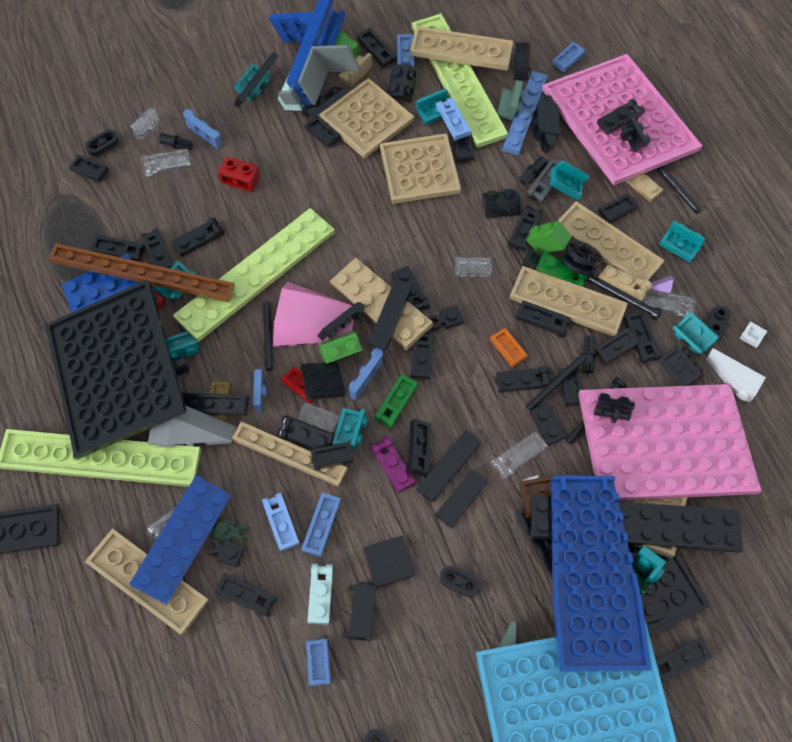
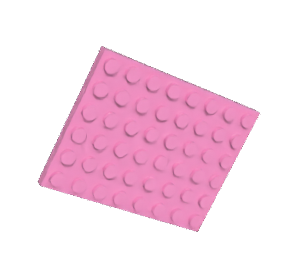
[542,54,702,186]
[578,384,761,501]

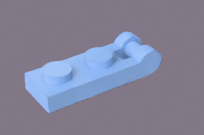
[435,97,471,140]
[262,492,300,552]

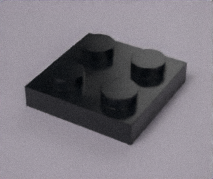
[300,362,345,399]

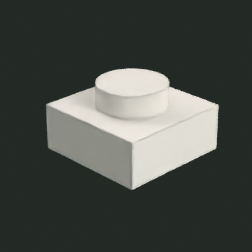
[740,321,767,348]

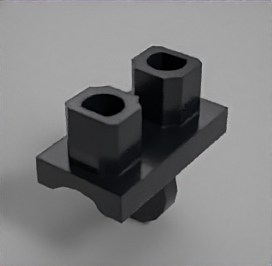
[620,117,651,152]
[594,393,635,423]

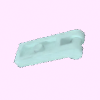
[308,564,333,625]

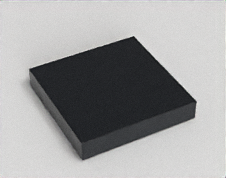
[363,535,415,588]

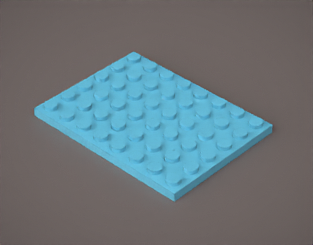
[475,621,676,742]

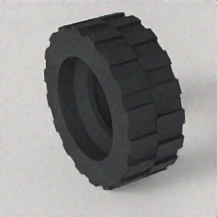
[514,42,530,81]

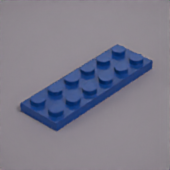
[129,475,231,606]

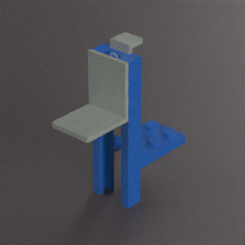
[269,0,360,105]

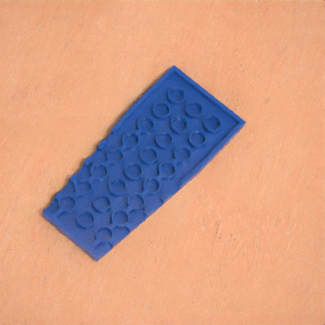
[551,475,651,672]

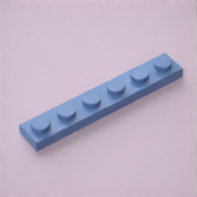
[502,71,548,155]

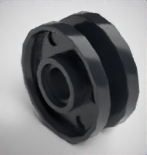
[561,240,603,276]

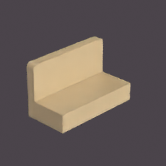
[339,53,372,88]

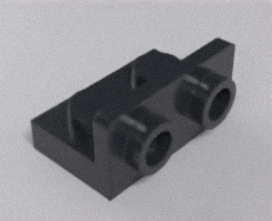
[659,345,704,386]

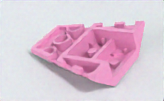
[273,282,354,348]

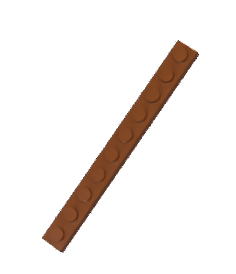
[49,243,235,302]

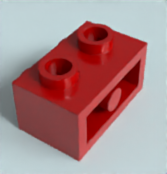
[218,156,261,192]

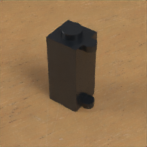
[343,581,376,641]

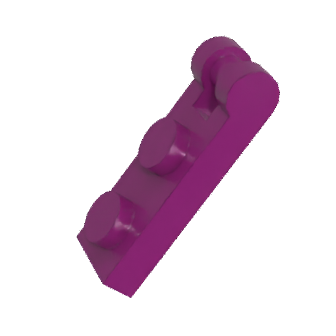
[370,436,415,494]

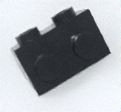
[387,63,418,102]
[482,189,521,218]

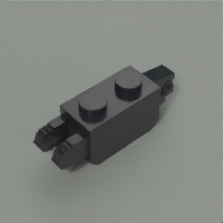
[532,94,561,153]

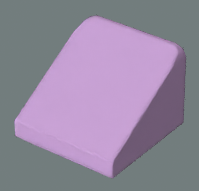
[652,276,673,293]

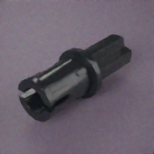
[158,133,193,150]
[519,156,548,185]
[581,335,597,374]

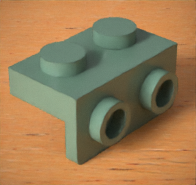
[497,80,524,121]

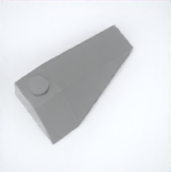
[148,406,237,448]

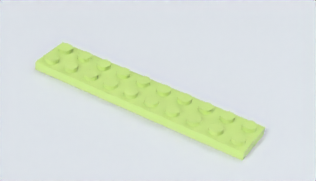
[412,14,508,148]
[173,208,335,342]
[0,429,201,487]

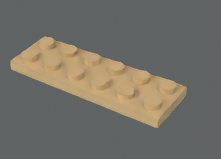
[410,26,513,71]
[558,201,665,281]
[330,258,433,350]
[509,266,628,336]
[85,529,209,636]

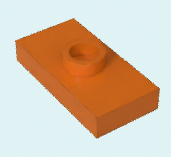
[490,328,528,368]

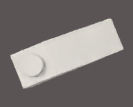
[706,348,766,403]

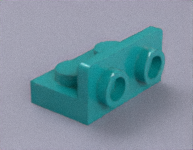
[633,545,666,586]

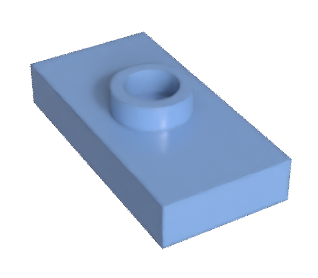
[552,42,586,73]
[253,369,267,412]
[306,639,331,686]

